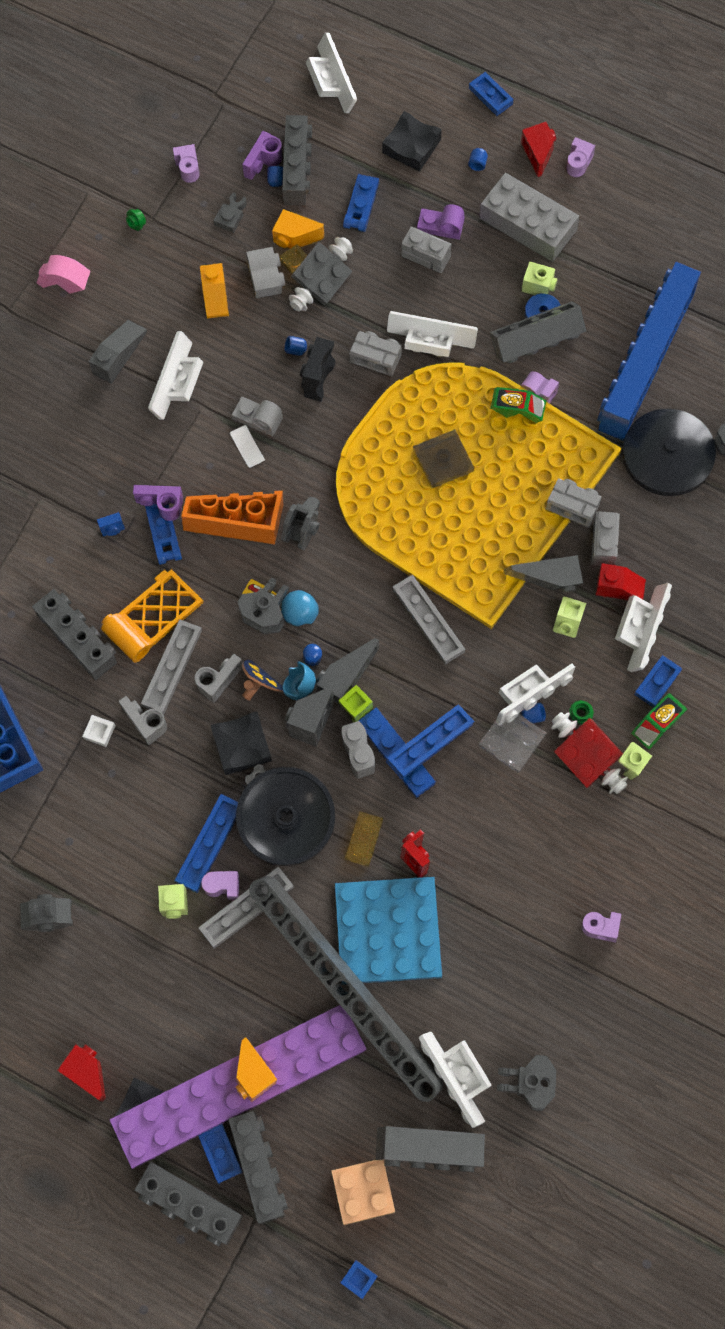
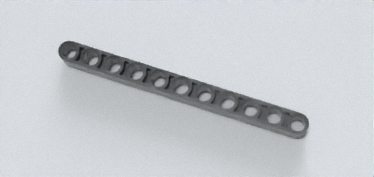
[249,876,443,1102]

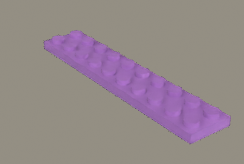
[110,1005,367,1169]

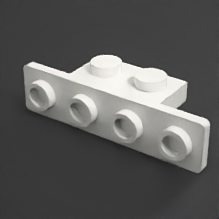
[306,33,357,113]
[387,311,478,357]
[148,331,203,420]
[615,583,672,672]
[496,664,575,726]
[419,1032,492,1128]

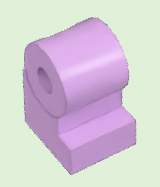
[566,137,595,177]
[173,144,199,183]
[521,371,559,404]
[202,871,239,900]
[582,912,621,943]

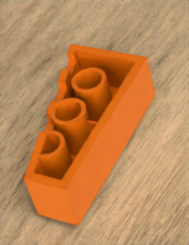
[181,491,283,545]

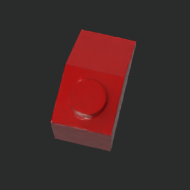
[521,122,556,177]
[596,563,646,600]
[57,1044,106,1102]

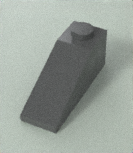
[89,320,147,384]
[504,555,583,593]
[316,638,379,705]

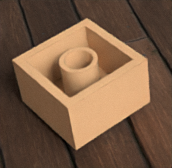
[332,1160,395,1225]

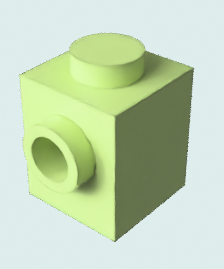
[522,262,557,295]
[158,884,188,919]

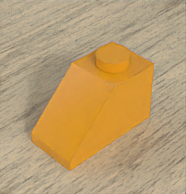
[272,209,324,250]
[200,263,229,319]
[235,1037,277,1102]

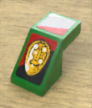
[490,387,546,423]
[631,693,687,749]

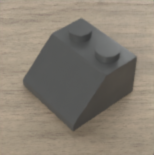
[285,688,334,747]

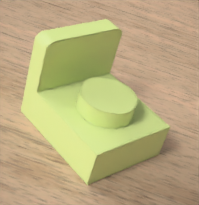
[553,597,586,638]
[618,742,652,780]

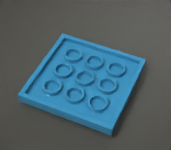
[335,877,442,985]

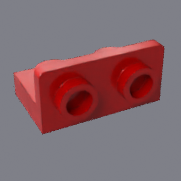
[400,830,430,878]

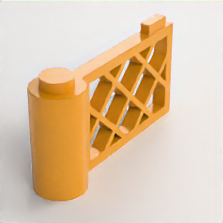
[101,569,203,663]

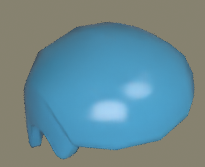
[281,590,319,627]
[282,662,316,700]

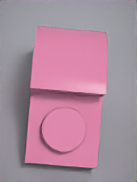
[37,255,90,294]

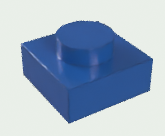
[97,512,125,536]
[341,1260,378,1299]

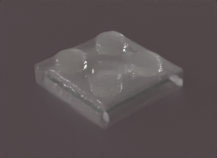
[479,706,547,774]

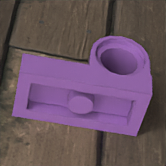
[243,131,283,180]
[417,204,465,240]
[133,485,183,521]

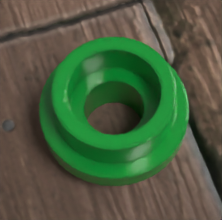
[126,209,146,231]
[569,700,594,725]

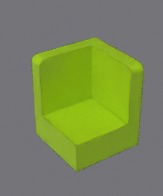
[338,685,373,723]

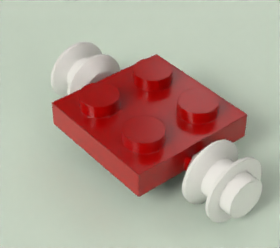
[551,712,628,794]

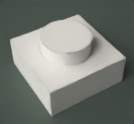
[82,715,116,747]

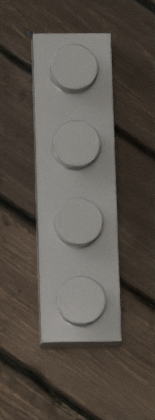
[393,575,465,664]
[141,619,202,715]
[199,867,294,949]

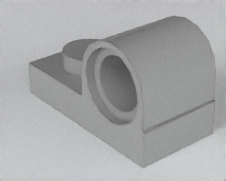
[232,397,283,437]
[195,654,242,703]
[119,696,167,745]

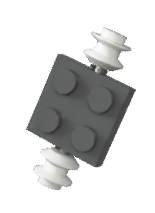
[289,237,353,311]

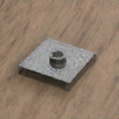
[413,429,474,488]

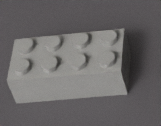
[480,172,579,262]

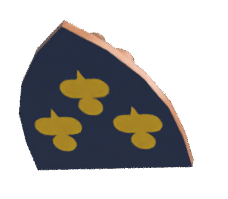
[242,660,283,701]

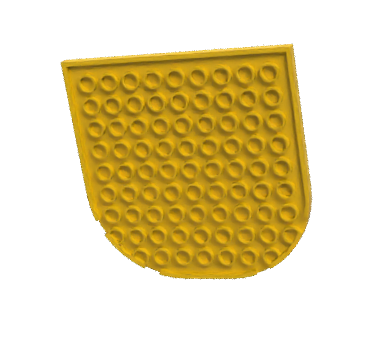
[336,363,622,629]

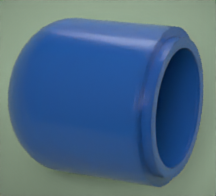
[468,148,488,171]
[267,166,283,187]
[285,336,307,356]
[303,644,322,666]
[522,702,546,724]

